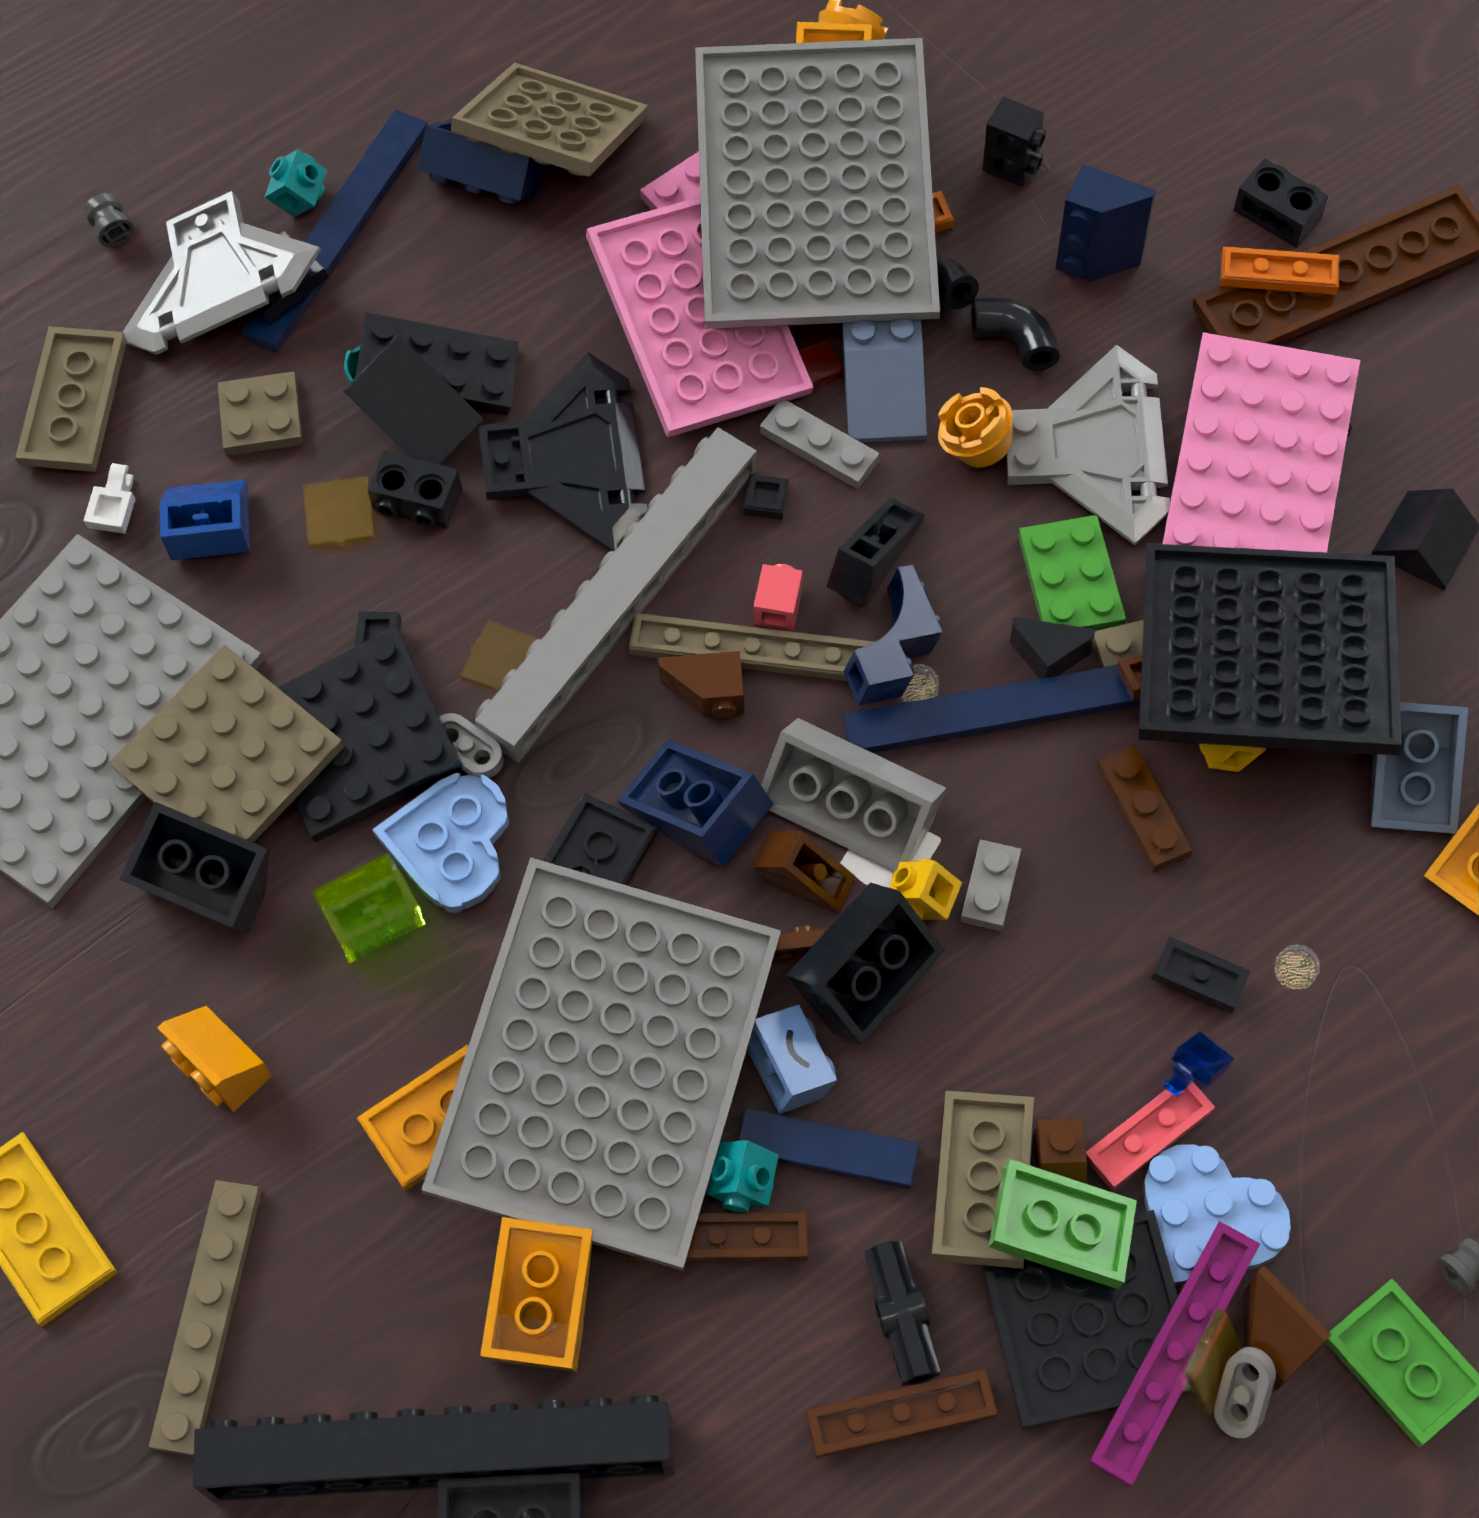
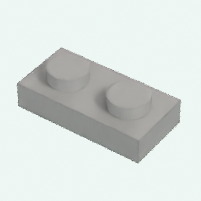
[960,839,1021,932]

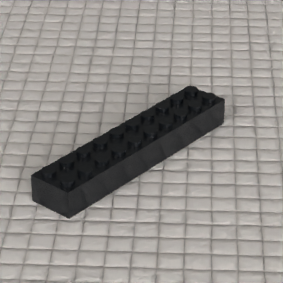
[193,1395,674,1502]

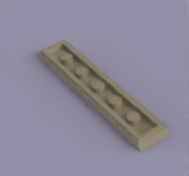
[629,613,875,681]

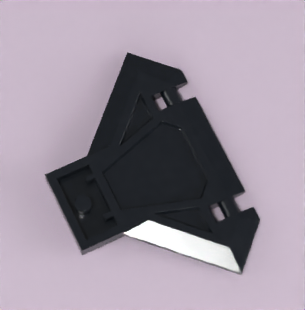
[478,352,647,552]

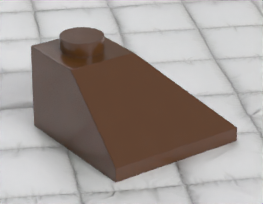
[1243,1265,1331,1391]

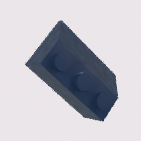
[417,119,549,204]
[1055,164,1156,281]

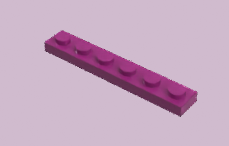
[1088,1221,1260,1488]

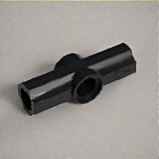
[864,1241,941,1385]

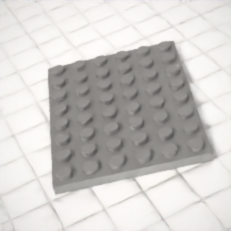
[695,38,940,329]
[0,534,264,909]
[421,857,781,1271]

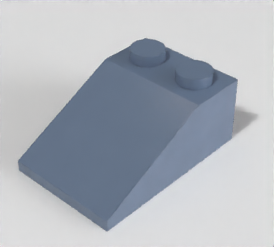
[842,318,927,443]
[1370,702,1468,834]

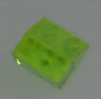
[312,853,425,964]

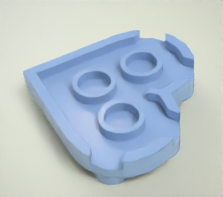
[372,773,509,913]
[1143,1144,1291,1286]

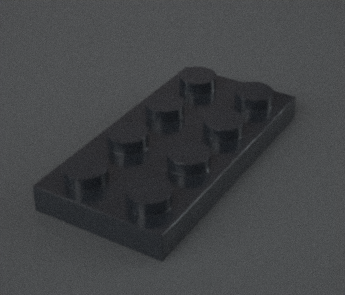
[356,312,519,415]

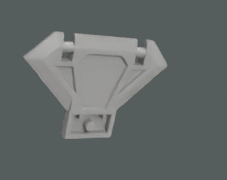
[123,191,321,355]
[1006,345,1170,545]

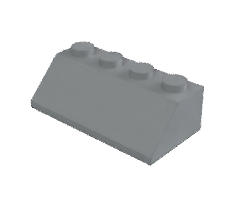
[761,718,947,871]

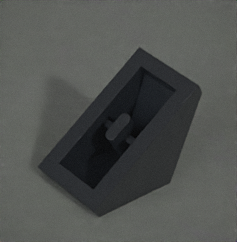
[1010,617,1095,679]

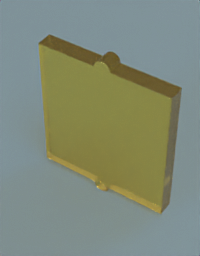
[303,476,374,548]
[460,620,542,691]
[1183,1309,1242,1416]

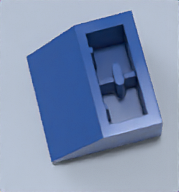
[160,480,250,560]

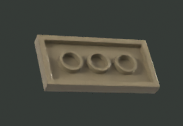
[15,326,127,472]
[932,1091,1034,1269]

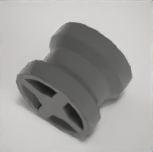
[1437,1237,1479,1296]

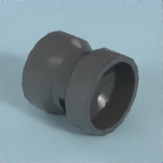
[83,193,134,247]

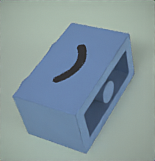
[747,1005,837,1114]

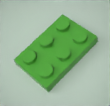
[1018,515,1126,631]
[989,1159,1137,1289]
[1325,1279,1479,1448]

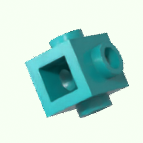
[264,149,327,217]
[706,1140,779,1213]

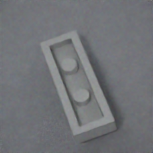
[760,399,880,489]

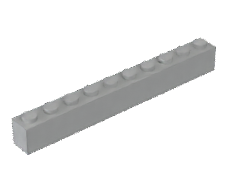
[475,428,757,763]

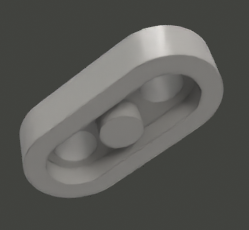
[440,713,504,778]
[1214,1347,1276,1438]

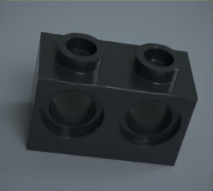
[982,96,1047,187]
[1234,158,1328,248]
[367,451,463,528]

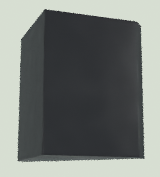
[1371,488,1479,591]

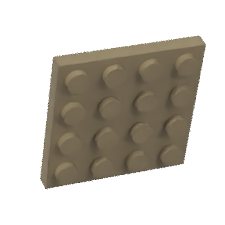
[451,62,648,177]
[109,644,345,843]

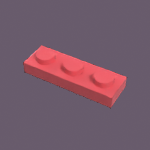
[1086,1074,1215,1192]

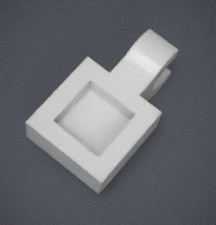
[83,463,136,534]

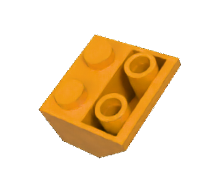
[157,1006,272,1112]

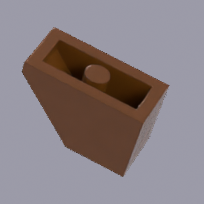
[658,651,745,719]
[752,831,856,912]
[1034,1118,1087,1184]

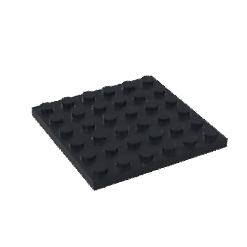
[1138,543,1402,756]

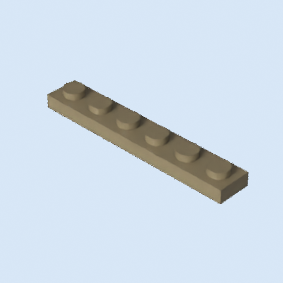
[149,1180,262,1457]

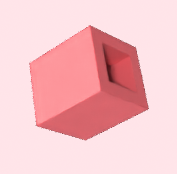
[753,564,803,632]

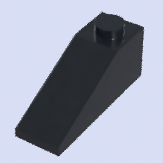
[826,497,925,605]

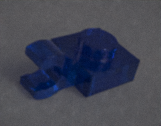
[1163,1032,1234,1097]

